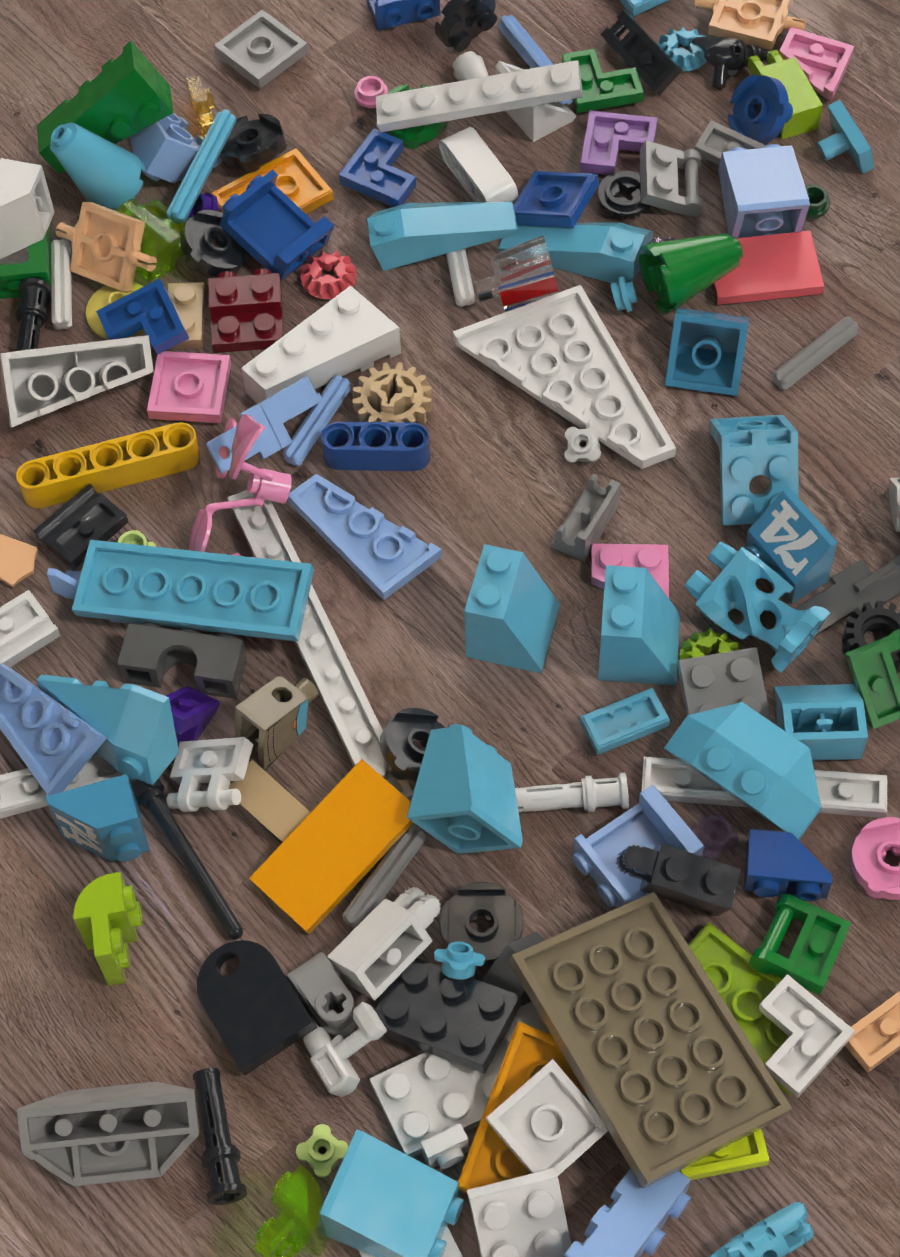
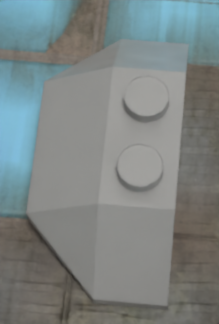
[17,1082,200,1186]

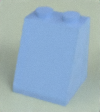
[718,144,810,238]

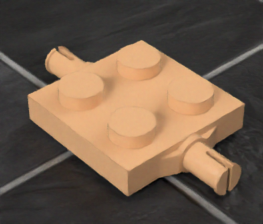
[694,0,807,51]
[56,202,157,292]

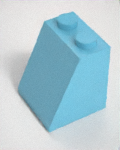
[464,544,560,674]
[598,565,680,686]
[407,724,523,854]
[319,1129,464,1257]

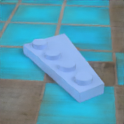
[288,474,442,600]
[0,663,107,795]

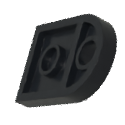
[197,940,317,1075]

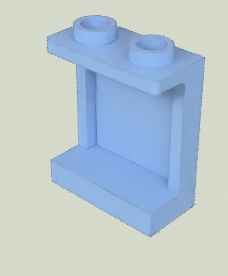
[572,785,704,908]

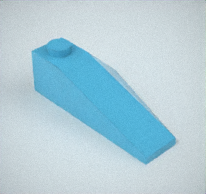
[367,202,518,271]

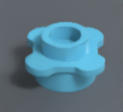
[434,941,485,980]

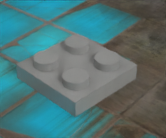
[214,9,309,89]
[677,647,771,721]

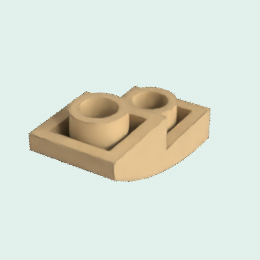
[229,759,311,842]

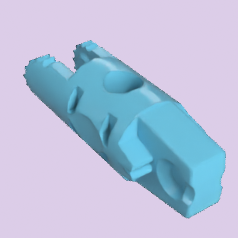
[710,1202,814,1257]

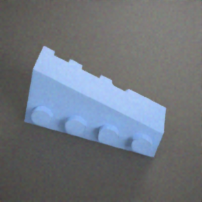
[564,1168,692,1257]

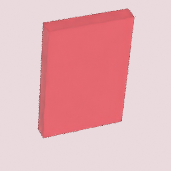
[713,230,824,305]

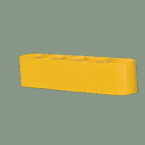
[16,422,200,509]

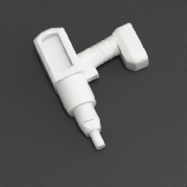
[303,1002,387,1097]

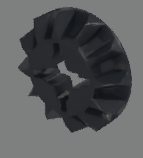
[598,171,650,219]

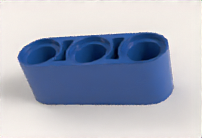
[321,422,431,471]

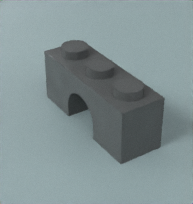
[117,623,247,699]

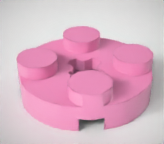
[850,817,900,900]

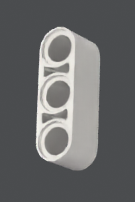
[439,127,519,203]

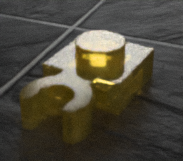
[186,75,215,138]

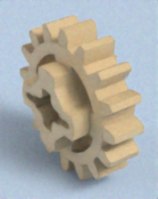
[353,362,432,424]

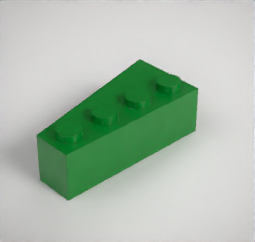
[37,41,174,174]

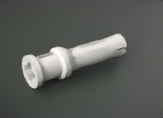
[515,772,629,813]

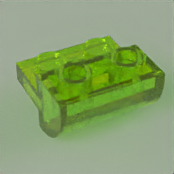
[116,198,186,281]
[253,1164,328,1257]

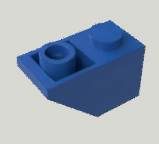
[744,829,832,902]

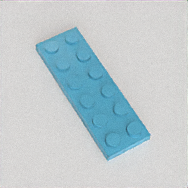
[72,540,314,642]

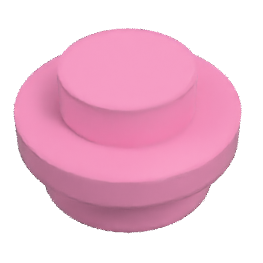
[354,76,388,108]

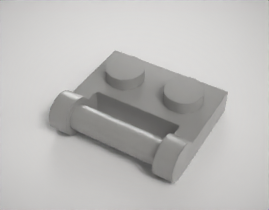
[640,140,703,217]

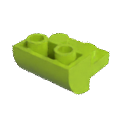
[73,872,143,986]

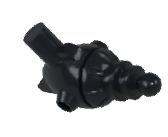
[692,37,769,89]

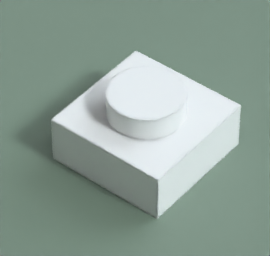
[421,1123,469,1169]

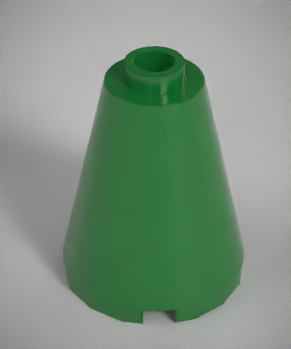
[639,233,743,314]

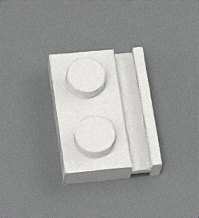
[0,590,61,667]

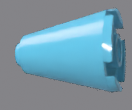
[50,123,146,211]

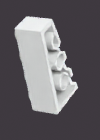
[241,285,401,404]
[0,335,154,428]

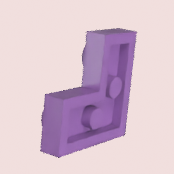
[580,110,658,175]

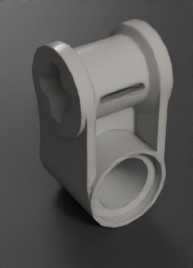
[286,952,357,1037]

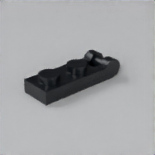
[600,9,682,96]

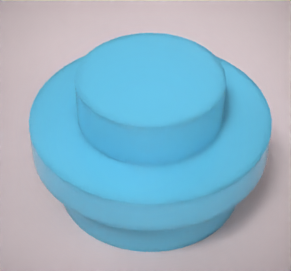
[611,276,638,312]

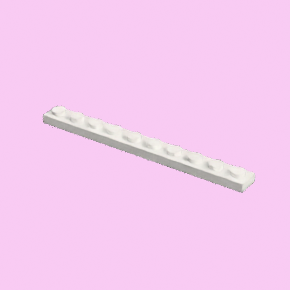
[228,490,413,801]

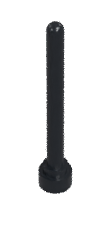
[131,778,243,940]

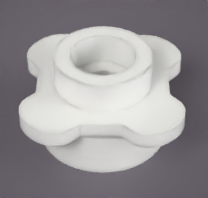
[564,425,602,463]

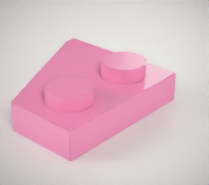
[779,27,854,101]

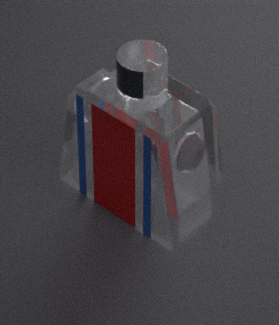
[474,235,559,312]

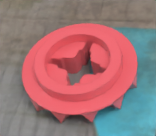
[300,250,357,300]

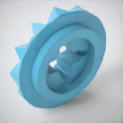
[658,26,707,71]

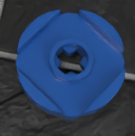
[728,75,793,145]

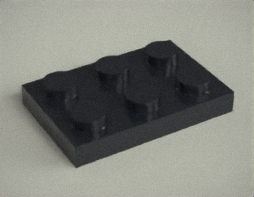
[375,958,522,1074]

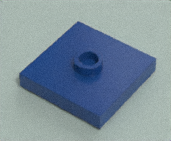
[514,171,599,228]

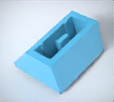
[773,684,868,761]

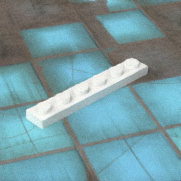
[376,60,583,133]

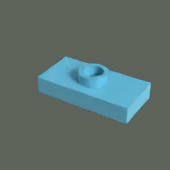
[580,688,670,755]

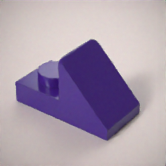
[166,686,220,747]

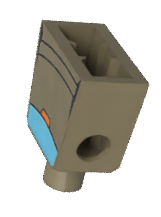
[235,676,318,771]

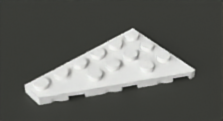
[453,285,676,469]

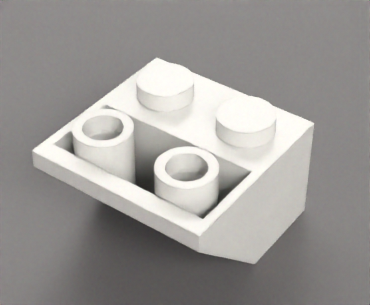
[0,158,55,259]

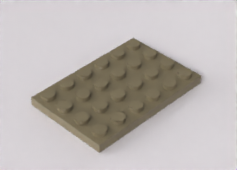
[508,892,792,1189]

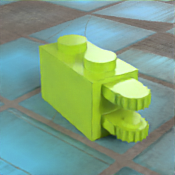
[747,50,823,140]

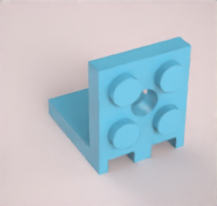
[709,415,799,525]

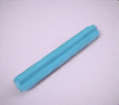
[166,109,236,224]

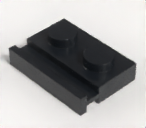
[34,483,128,570]

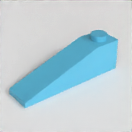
[498,222,653,283]
[37,675,179,785]

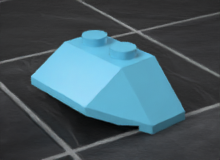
[664,702,822,840]

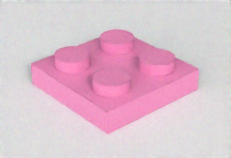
[147,351,231,423]

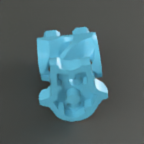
[685,542,830,673]

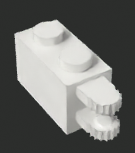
[327,887,441,1001]

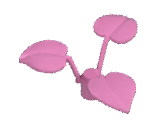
[188,414,292,552]

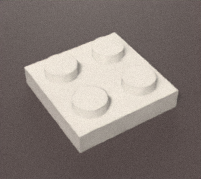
[485,1059,608,1176]
[467,1168,572,1257]

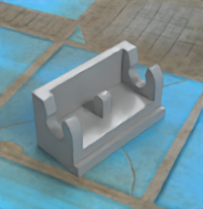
[551,474,621,562]

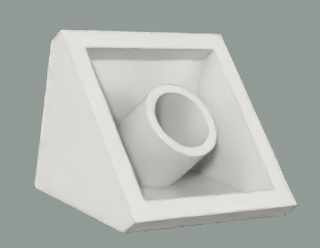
[495,61,576,142]

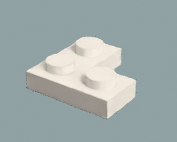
[759,974,855,1098]

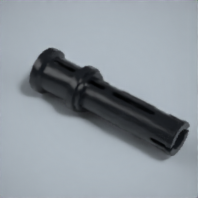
[15,278,51,351]
[193,1068,247,1205]

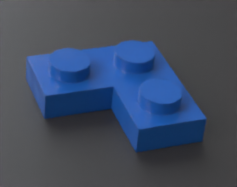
[339,128,416,207]
[96,278,189,355]

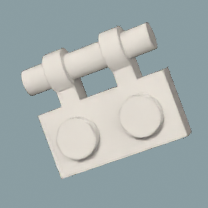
[167,737,253,812]

